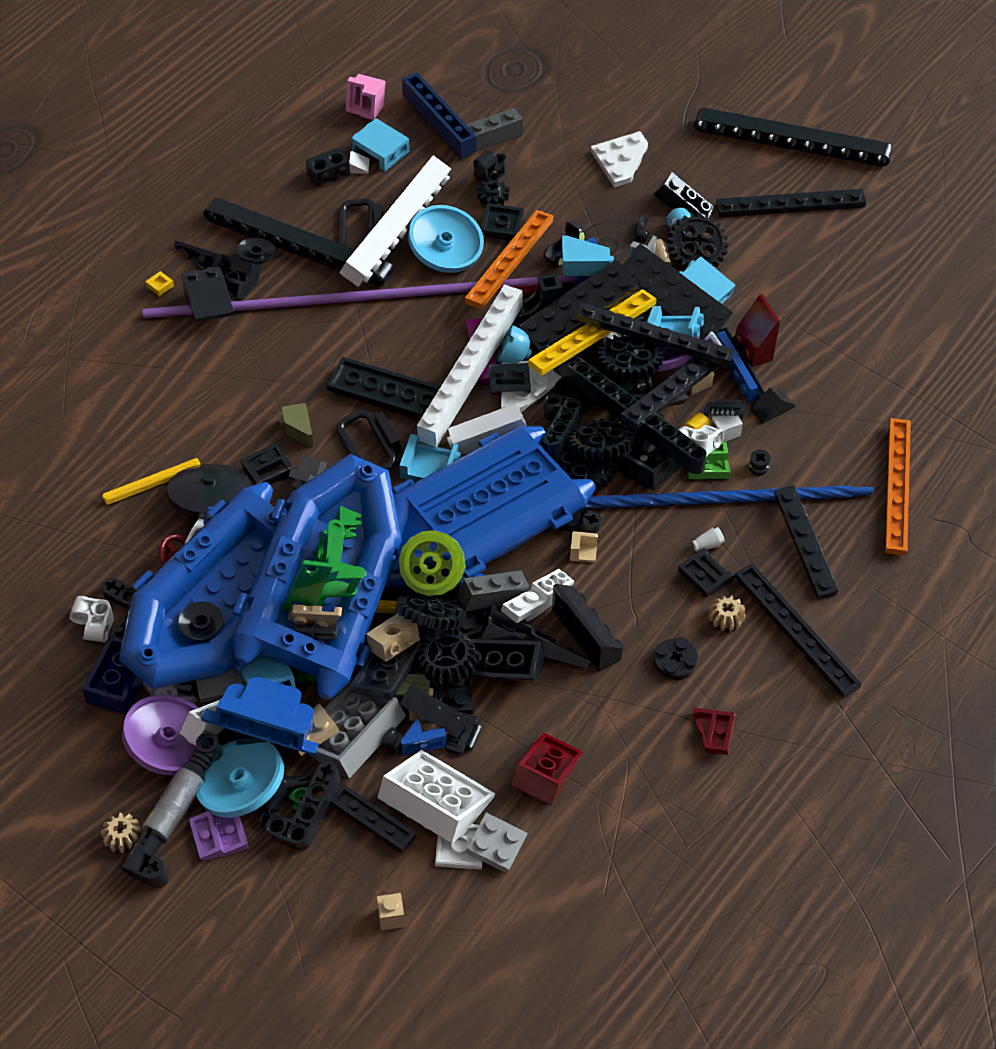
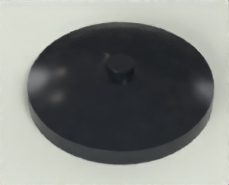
[168,464,252,519]

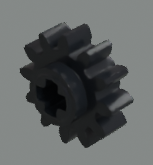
[477,178,509,205]

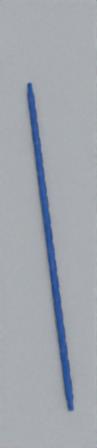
[282,486,873,516]

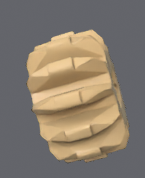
[709,595,745,632]
[101,812,142,854]

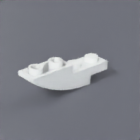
[501,569,574,623]

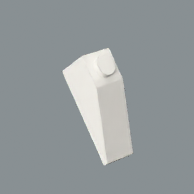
[180,700,225,746]

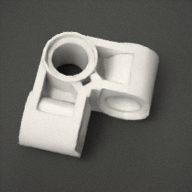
[678,425,724,457]
[69,596,114,643]

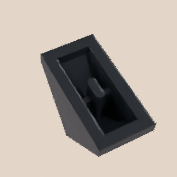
[751,387,795,424]

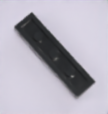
[330,784,416,853]

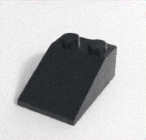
[182,267,234,322]

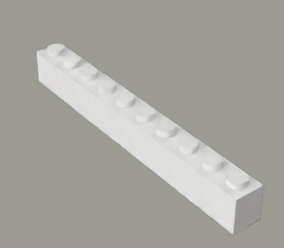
[340,156,451,287]
[417,285,523,447]

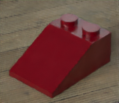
[734,294,780,367]
[511,732,583,805]

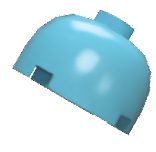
[496,325,532,364]

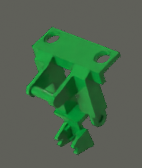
[283,506,366,611]

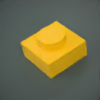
[146,271,174,297]

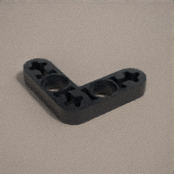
[102,578,136,649]

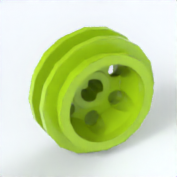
[399,530,465,596]

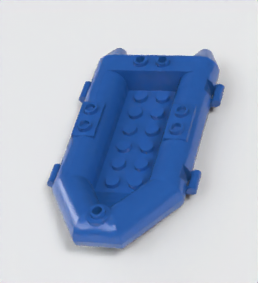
[384,426,596,590]
[232,454,402,700]
[119,482,284,689]

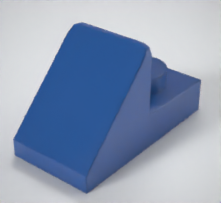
[401,718,446,756]

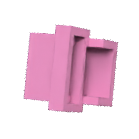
[346,74,386,120]

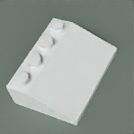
[378,750,495,843]

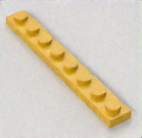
[528,289,656,376]

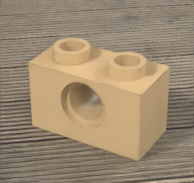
[366,613,420,662]

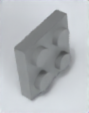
[466,813,527,874]

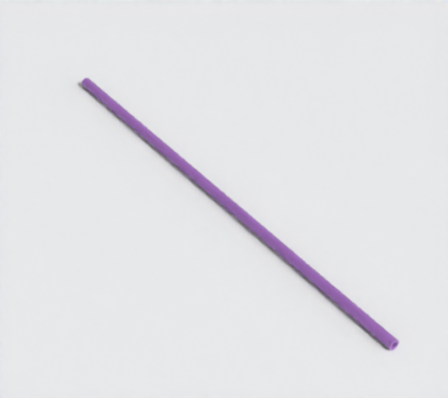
[143,275,578,319]

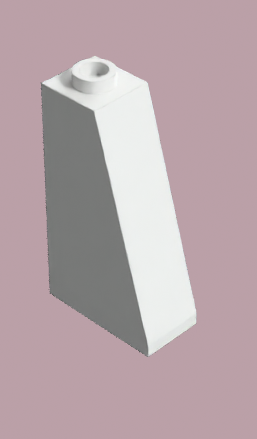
[447,403,527,455]

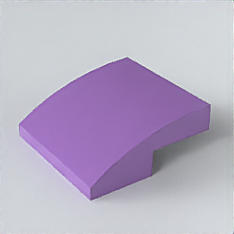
[189,811,249,860]

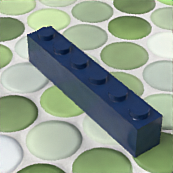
[402,72,476,159]

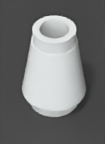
[692,527,725,552]

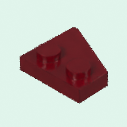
[692,708,736,755]

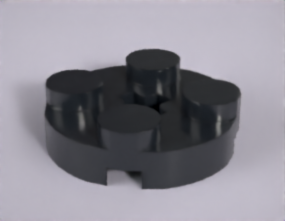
[654,637,698,680]

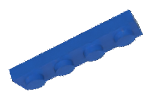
[717,331,758,403]

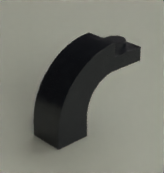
[513,273,562,323]

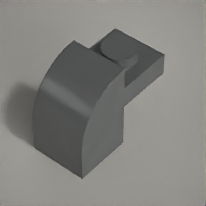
[289,455,327,488]

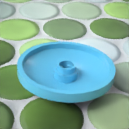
[408,205,484,273]
[197,740,284,818]

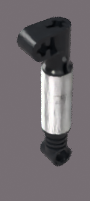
[120,732,224,888]

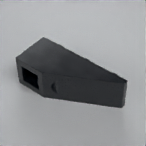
[653,172,715,218]

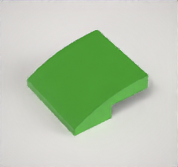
[688,442,730,479]

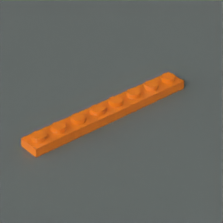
[465,210,553,310]
[885,418,911,556]

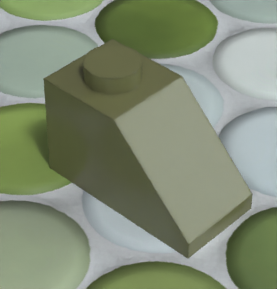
[279,403,313,447]

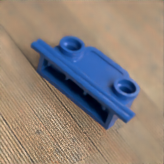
[201,677,319,756]

